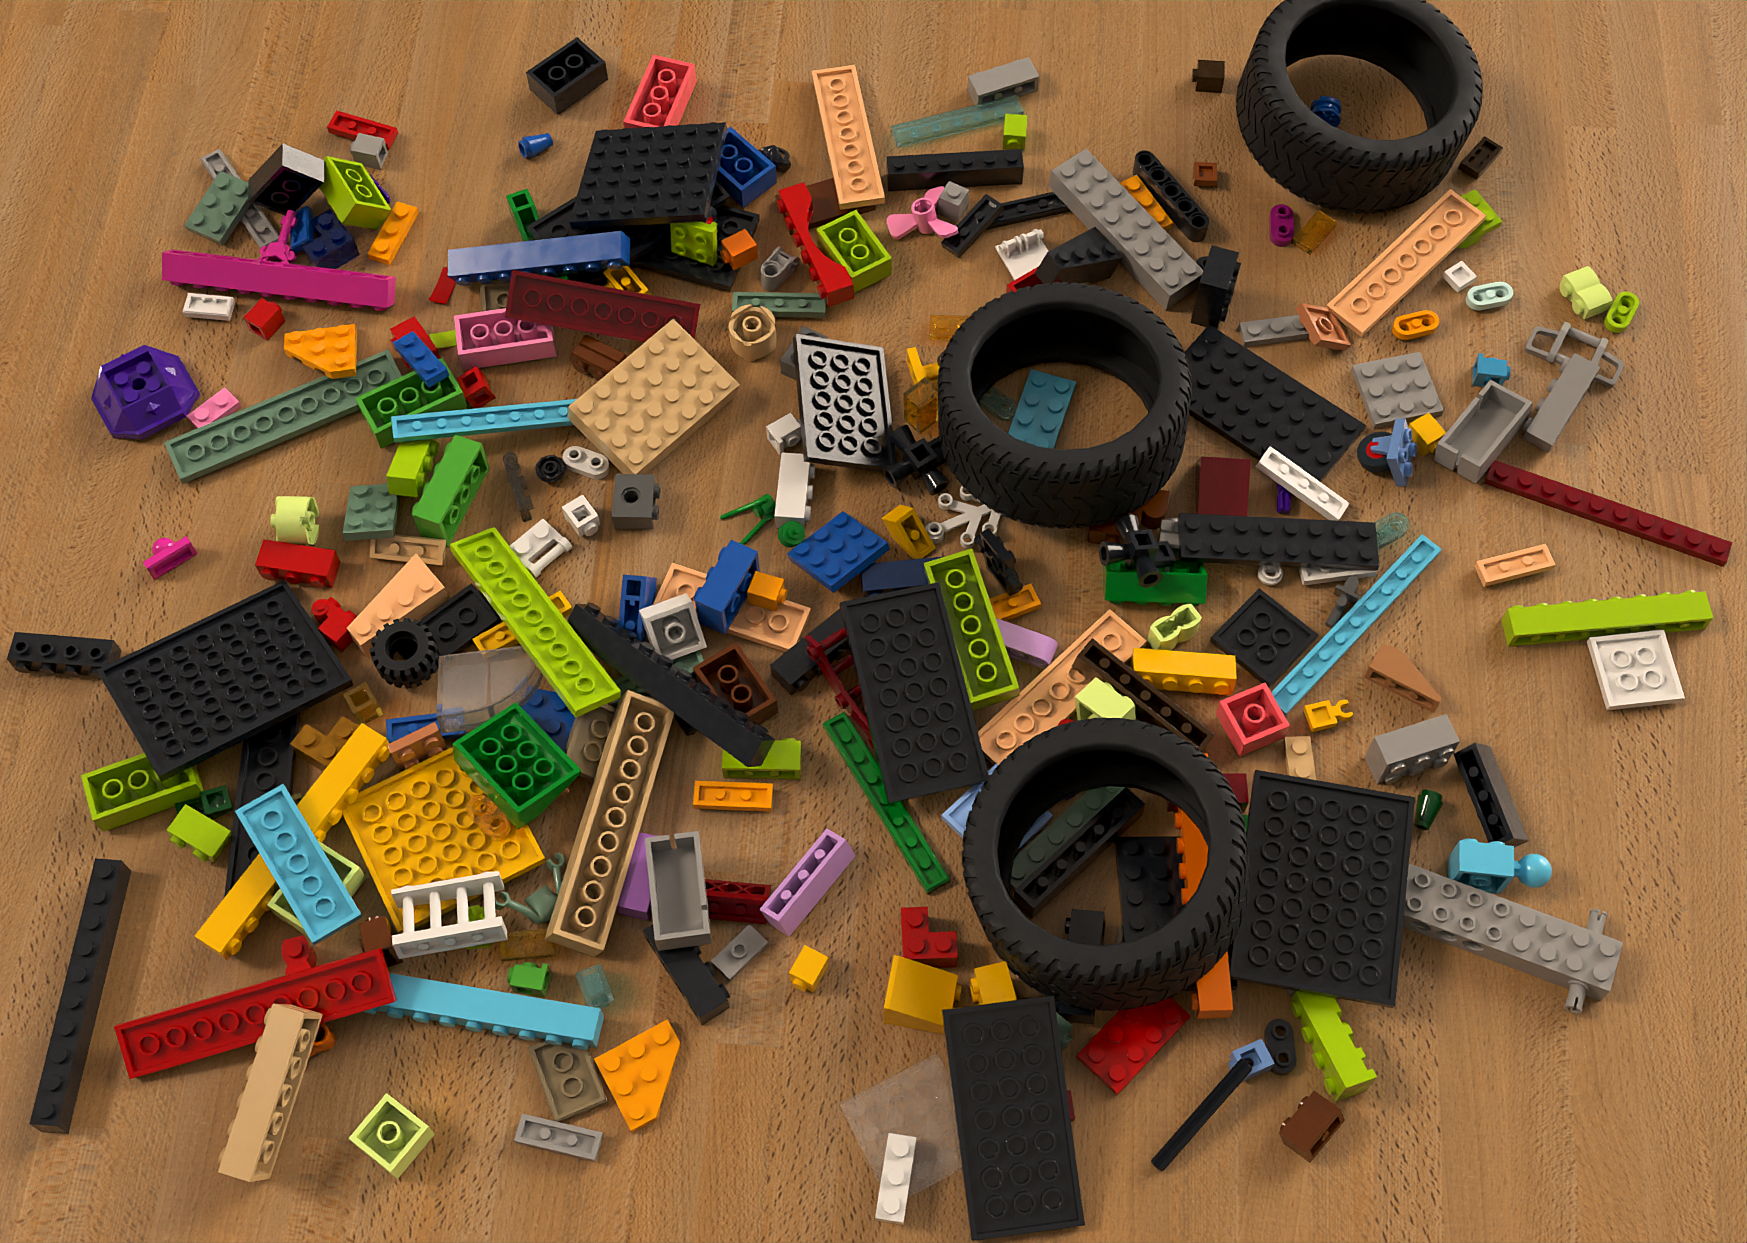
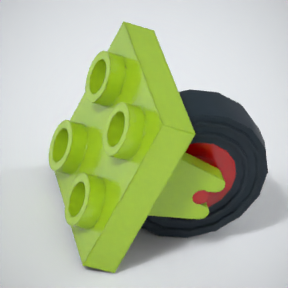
[670,206,717,266]

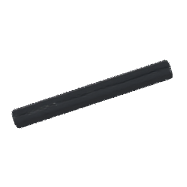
[1151,1059,1252,1172]

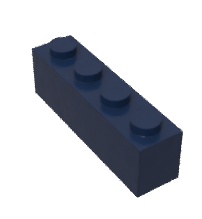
[861,556,945,597]

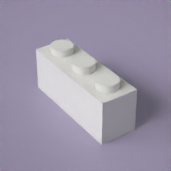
[775,453,815,530]

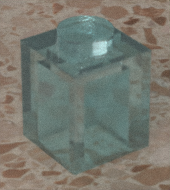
[575,963,614,1009]

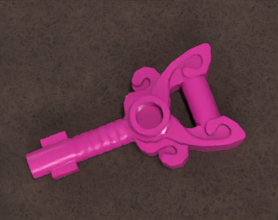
[258,210,297,264]

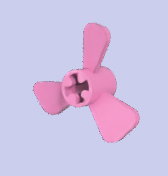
[887,186,958,240]

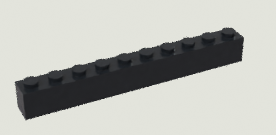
[567,602,775,767]
[29,858,131,1134]

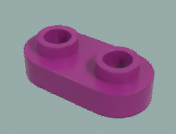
[1269,204,1294,247]

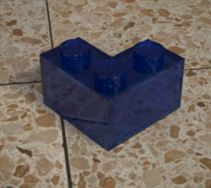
[303,209,360,269]

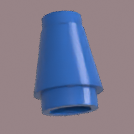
[518,133,553,159]

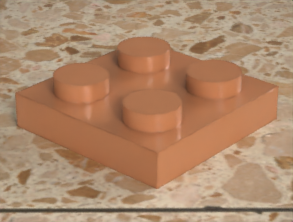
[1296,303,1351,351]
[387,722,448,772]

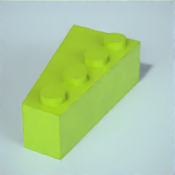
[1290,991,1377,1102]

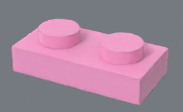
[187,387,242,428]

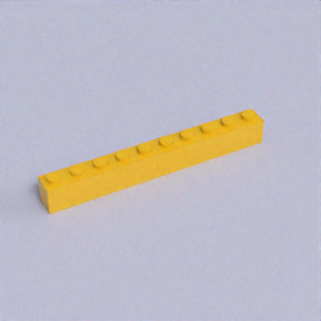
[195,723,390,960]

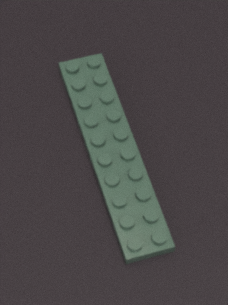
[164,349,402,484]

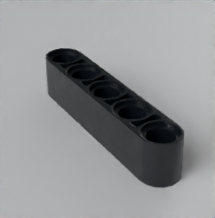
[1133,150,1209,242]

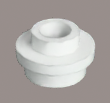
[1258,565,1283,586]

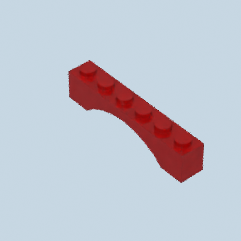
[776,182,854,307]

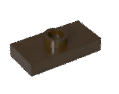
[1458,136,1503,180]

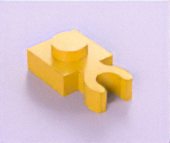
[1303,700,1353,732]

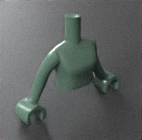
[495,853,564,924]

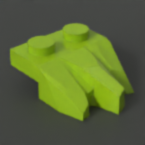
[1456,189,1503,248]

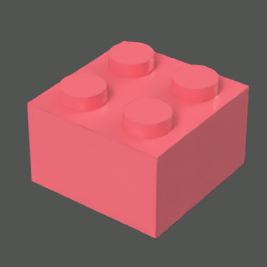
[1215,683,1290,757]

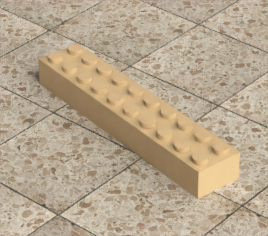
[544,690,674,957]

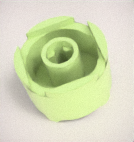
[270,496,319,546]

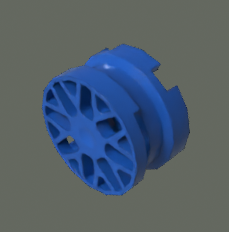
[1310,96,1342,128]

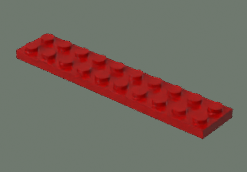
[114,947,397,1079]

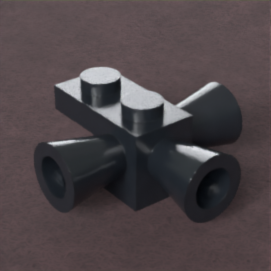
[883,424,950,496]
[1099,515,1176,588]

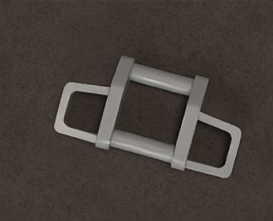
[1524,321,1624,388]

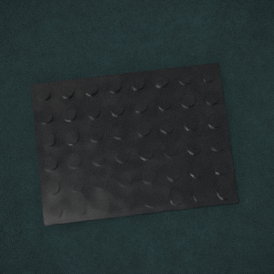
[97,580,354,782]
[1229,770,1415,1008]

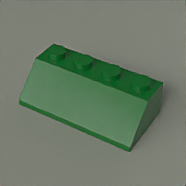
[1103,559,1208,606]

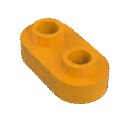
[1392,310,1439,340]

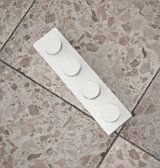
[1255,446,1350,521]

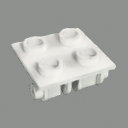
[995,229,1049,280]

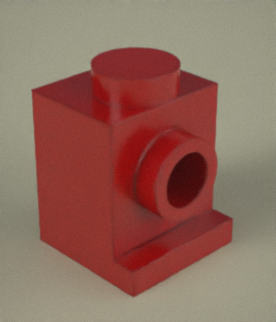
[457,366,496,409]

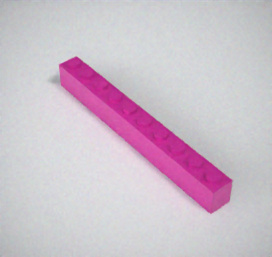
[162,249,396,311]

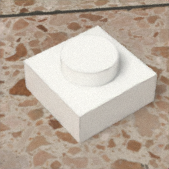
[1442,261,1477,293]

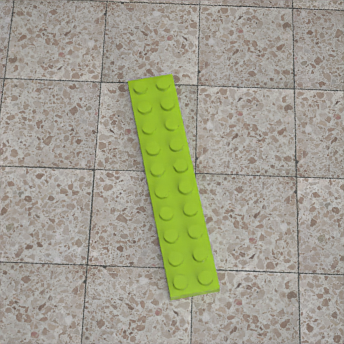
[450,527,621,718]

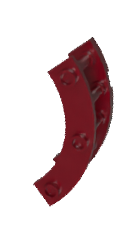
[805,627,875,750]

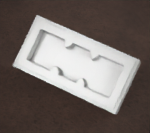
[182,293,236,321]

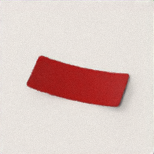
[428,267,456,304]

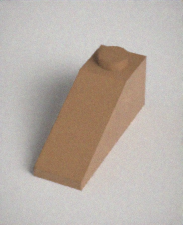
[1364,643,1442,713]

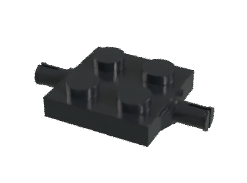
[974,529,1023,596]

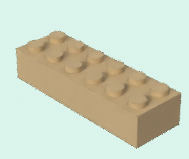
[218,1004,323,1182]

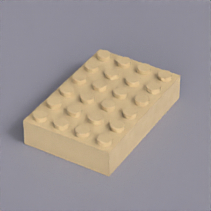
[567,319,740,474]

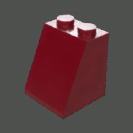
[1195,456,1251,516]

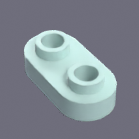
[1466,282,1513,311]

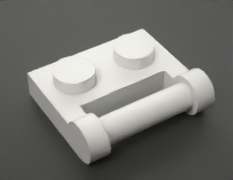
[510,519,573,579]

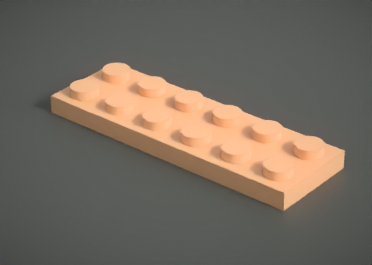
[653,563,811,652]

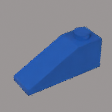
[618,574,657,642]

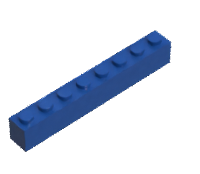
[448,231,630,286]

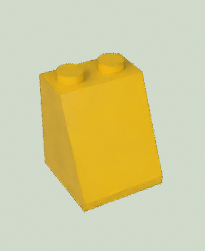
[884,955,962,1034]

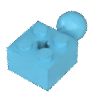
[1447,838,1552,894]

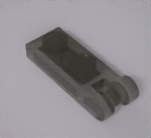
[503,452,534,522]

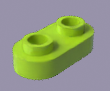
[1604,292,1639,333]

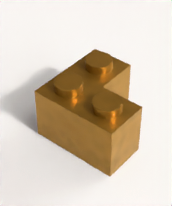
[290,716,359,772]

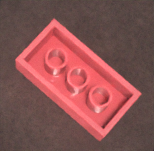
[623,55,697,129]

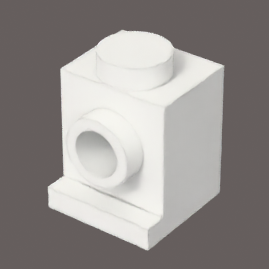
[766,413,802,456]
[562,495,601,537]

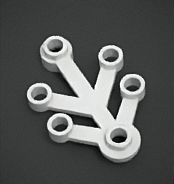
[925,486,1003,549]

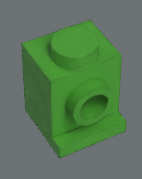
[507,962,551,998]

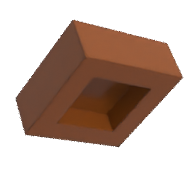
[1193,162,1218,186]

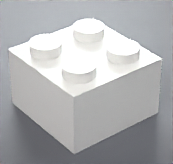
[639,593,707,660]

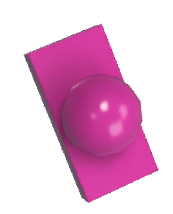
[143,536,198,580]

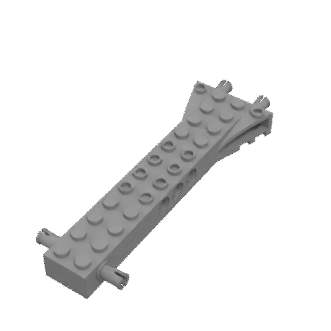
[1403,864,1623,1014]

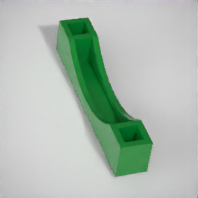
[506,188,568,280]

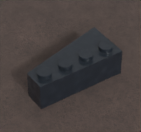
[1035,227,1123,285]

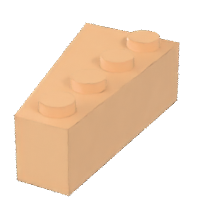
[347,554,449,658]

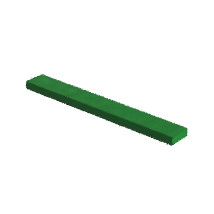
[823,711,950,895]

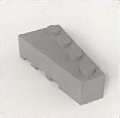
[1522,353,1601,453]

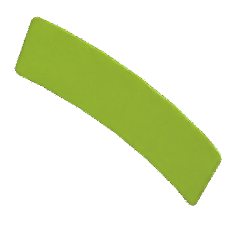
[429,330,457,348]

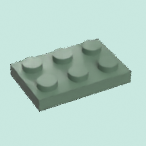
[184,171,251,246]
[343,483,400,541]

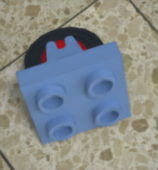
[1357,418,1417,486]

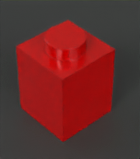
[243,298,285,341]

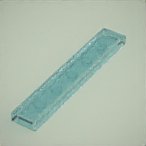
[890,95,1024,148]

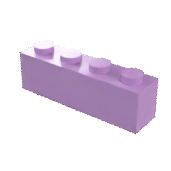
[760,829,856,937]

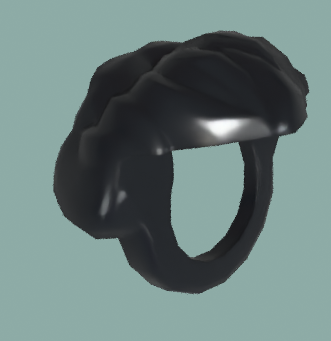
[758,145,792,173]

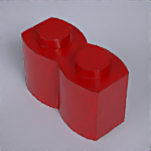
[282,935,317,975]

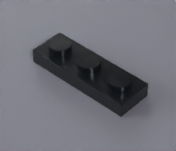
[941,194,1004,258]

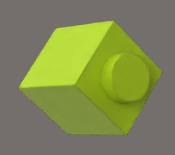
[1002,114,1028,151]

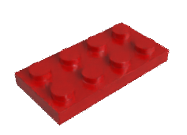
[1076,998,1191,1095]

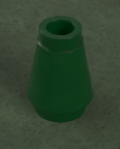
[1414,789,1443,830]

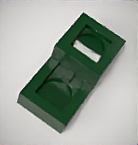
[175,785,233,820]

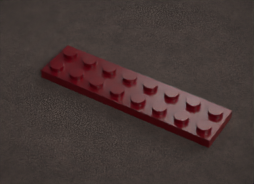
[505,270,700,342]

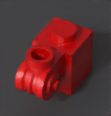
[311,597,357,653]

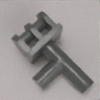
[1325,576,1360,628]

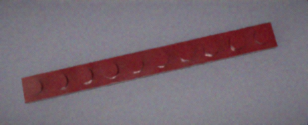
[1484,460,1732,567]

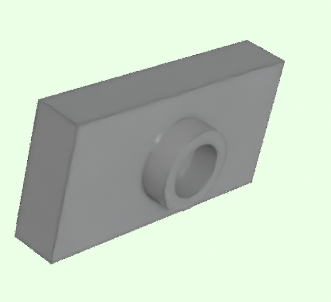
[711,924,769,982]

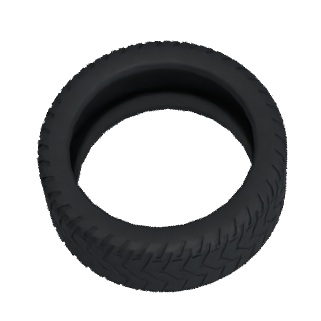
[1236,0,1483,214]
[938,282,1192,529]
[961,718,1251,1011]

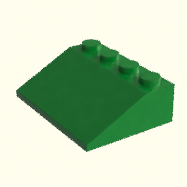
[453,702,581,830]

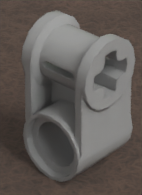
[761,246,800,291]

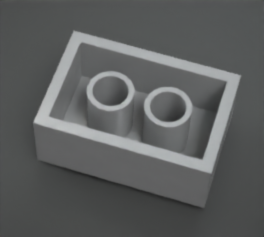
[1364,714,1460,784]

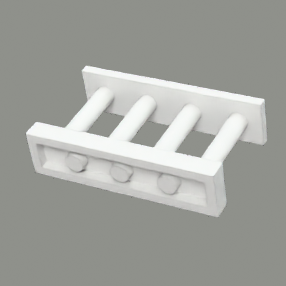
[391,871,508,959]

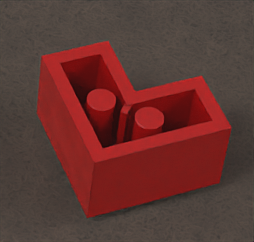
[901,906,958,968]

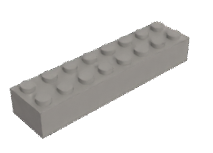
[1049,149,1203,311]

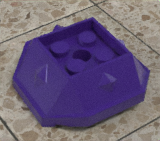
[91,345,201,440]

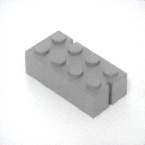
[1434,380,1533,483]
[645,831,712,951]

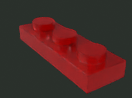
[327,110,399,150]

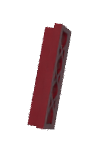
[705,879,771,924]

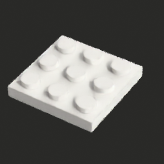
[1587,630,1685,710]

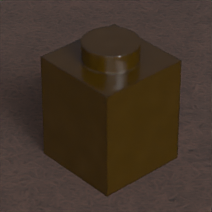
[1191,60,1225,93]

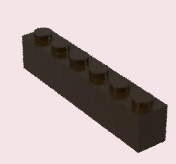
[1072,638,1215,751]

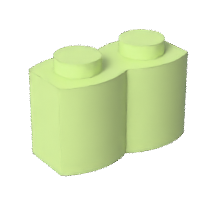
[1560,266,1613,320]
[1147,604,1202,651]

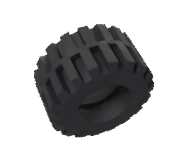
[370,618,440,689]

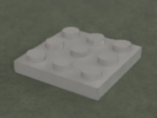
[1351,352,1444,429]

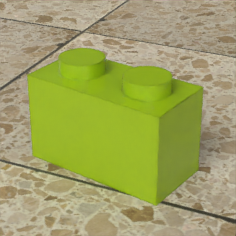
[166,804,232,863]

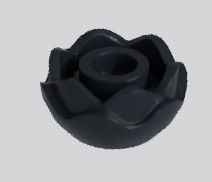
[535,455,566,483]

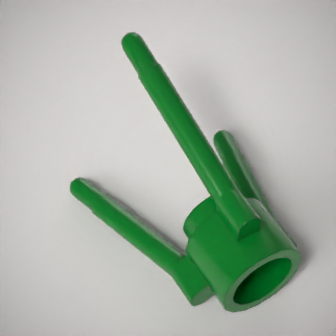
[720,494,776,545]

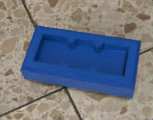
[290,206,314,254]

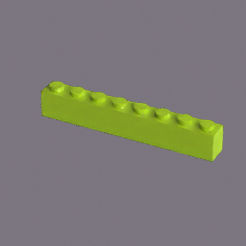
[1501,590,1713,646]

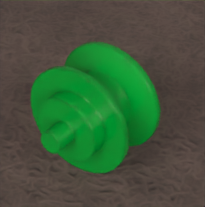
[777,521,805,547]

